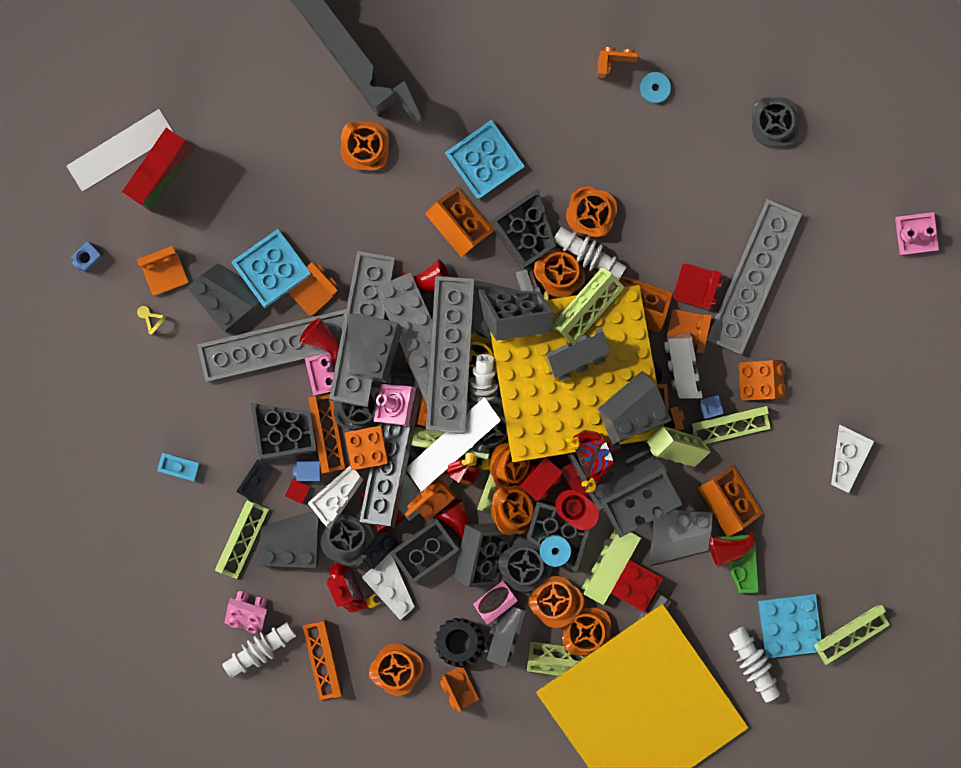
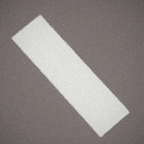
[67,109,173,192]
[406,397,501,492]

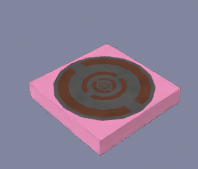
[473,581,518,624]

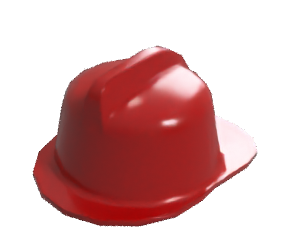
[556,490,599,530]

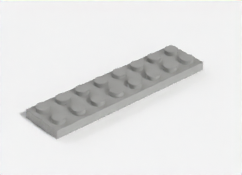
[707,199,802,355]
[329,251,395,407]
[375,272,471,413]
[426,276,474,433]
[197,309,346,382]

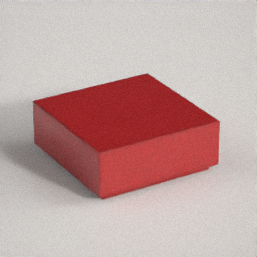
[285,479,310,504]

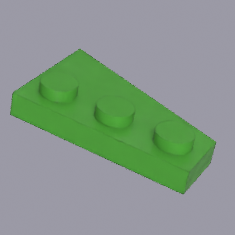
[717,534,759,593]

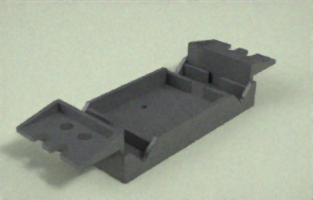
[290,0,423,127]
[567,440,682,538]

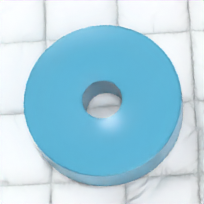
[640,72,671,104]
[540,535,571,567]

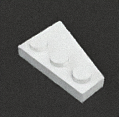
[831,425,874,493]
[308,465,363,530]
[362,553,415,620]

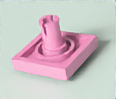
[374,384,416,426]

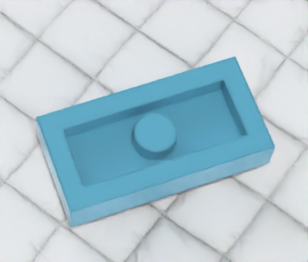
[157,453,200,482]

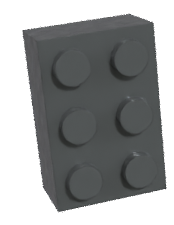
[390,518,459,584]

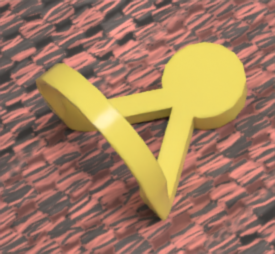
[137,306,166,335]

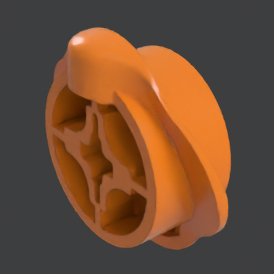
[340,121,389,171]
[566,186,617,237]
[534,248,585,298]
[490,442,531,487]
[491,485,533,535]
[528,576,586,628]
[562,607,611,656]
[369,643,424,696]

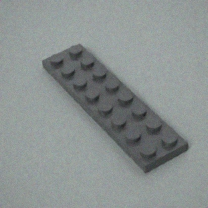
[359,372,421,527]

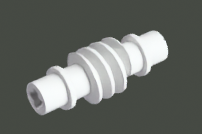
[554,226,626,280]
[468,354,498,408]
[222,622,296,678]
[729,626,781,702]

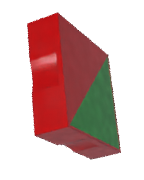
[122,128,194,212]

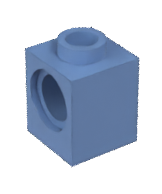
[71,241,103,272]
[698,395,724,419]
[293,461,321,481]

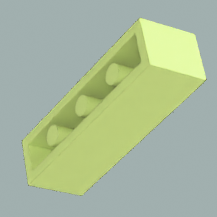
[647,426,711,467]
[582,529,641,605]

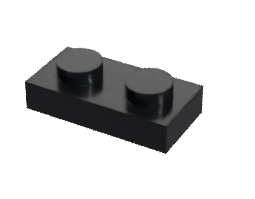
[236,459,274,502]
[361,528,398,570]

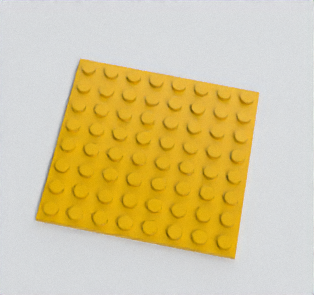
[490,285,664,463]
[536,604,748,768]

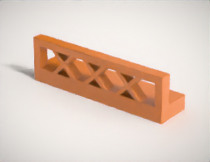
[308,394,346,473]
[302,620,342,700]

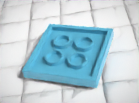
[445,120,525,200]
[231,229,311,308]
[758,594,822,658]

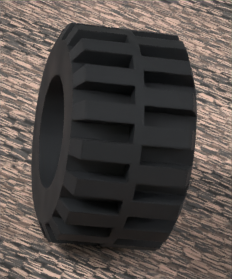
[434,618,485,668]

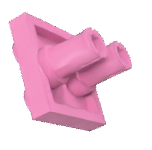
[895,212,939,255]
[305,353,336,396]
[225,591,267,634]

